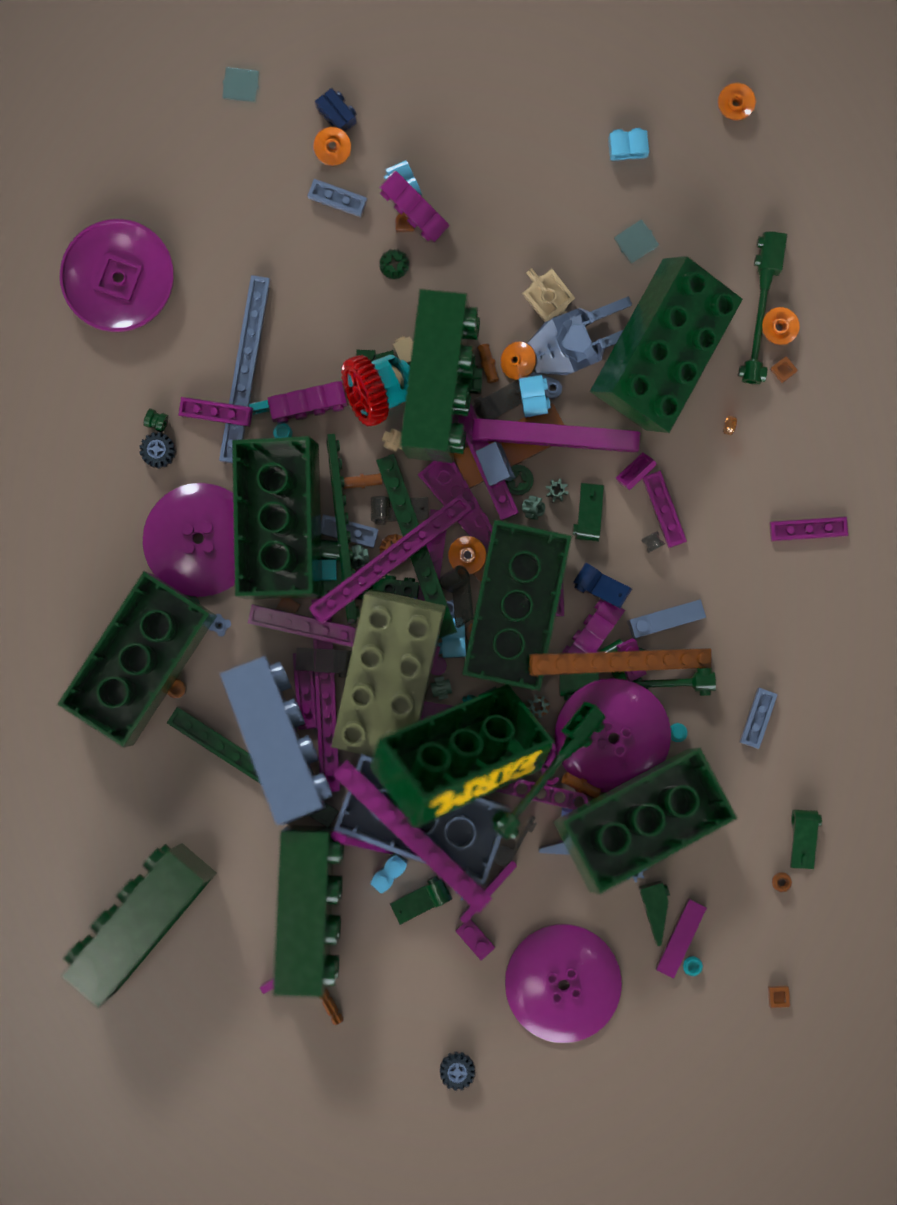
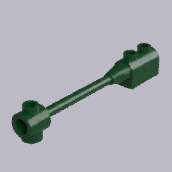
[738,231,787,384]
[559,668,716,701]
[492,702,606,840]

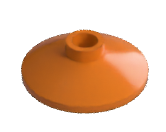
[718,83,756,120]
[313,127,351,166]
[762,307,800,345]
[501,342,536,380]
[448,536,486,574]

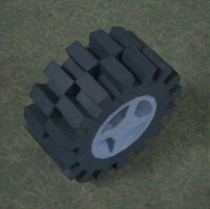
[139,432,176,468]
[440,1051,475,1091]

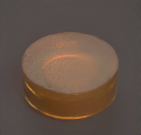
[723,415,737,436]

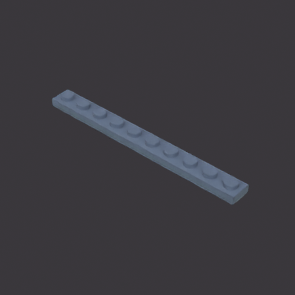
[219,275,271,463]

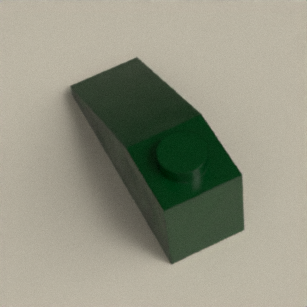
[638,881,670,946]

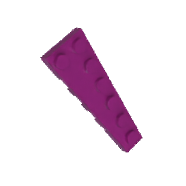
[418,461,493,556]

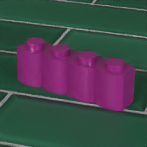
[378,170,450,242]
[267,381,348,424]
[561,599,625,653]

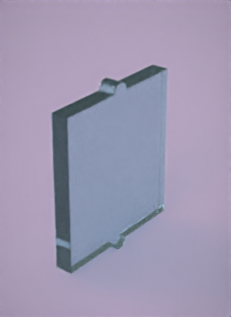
[222,67,259,102]
[614,219,659,263]

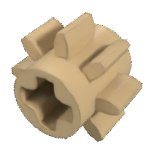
[382,428,402,452]

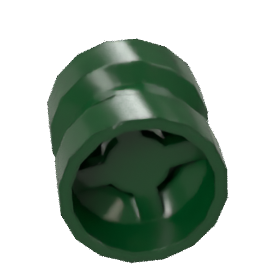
[143,408,169,432]

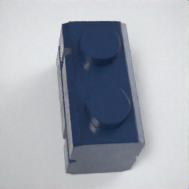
[315,88,357,132]

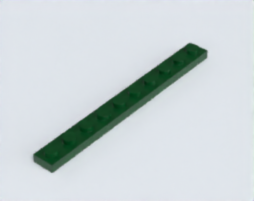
[326,434,360,624]
[376,453,457,639]
[167,707,339,827]

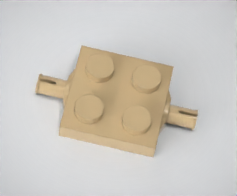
[522,268,575,322]

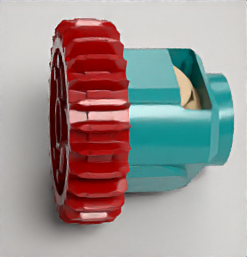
[341,355,410,427]

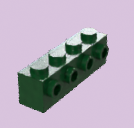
[341,571,419,600]

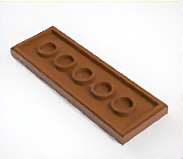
[454,403,564,489]

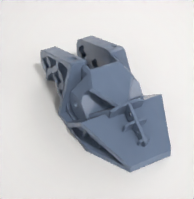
[527,296,632,375]

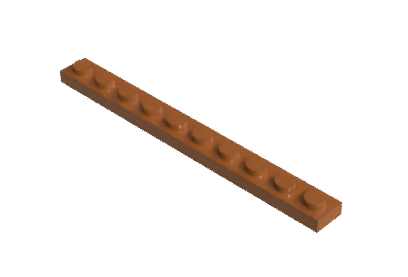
[530,648,711,675]

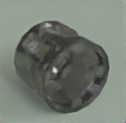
[641,531,665,553]

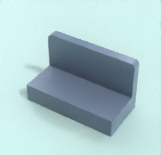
[476,442,516,486]

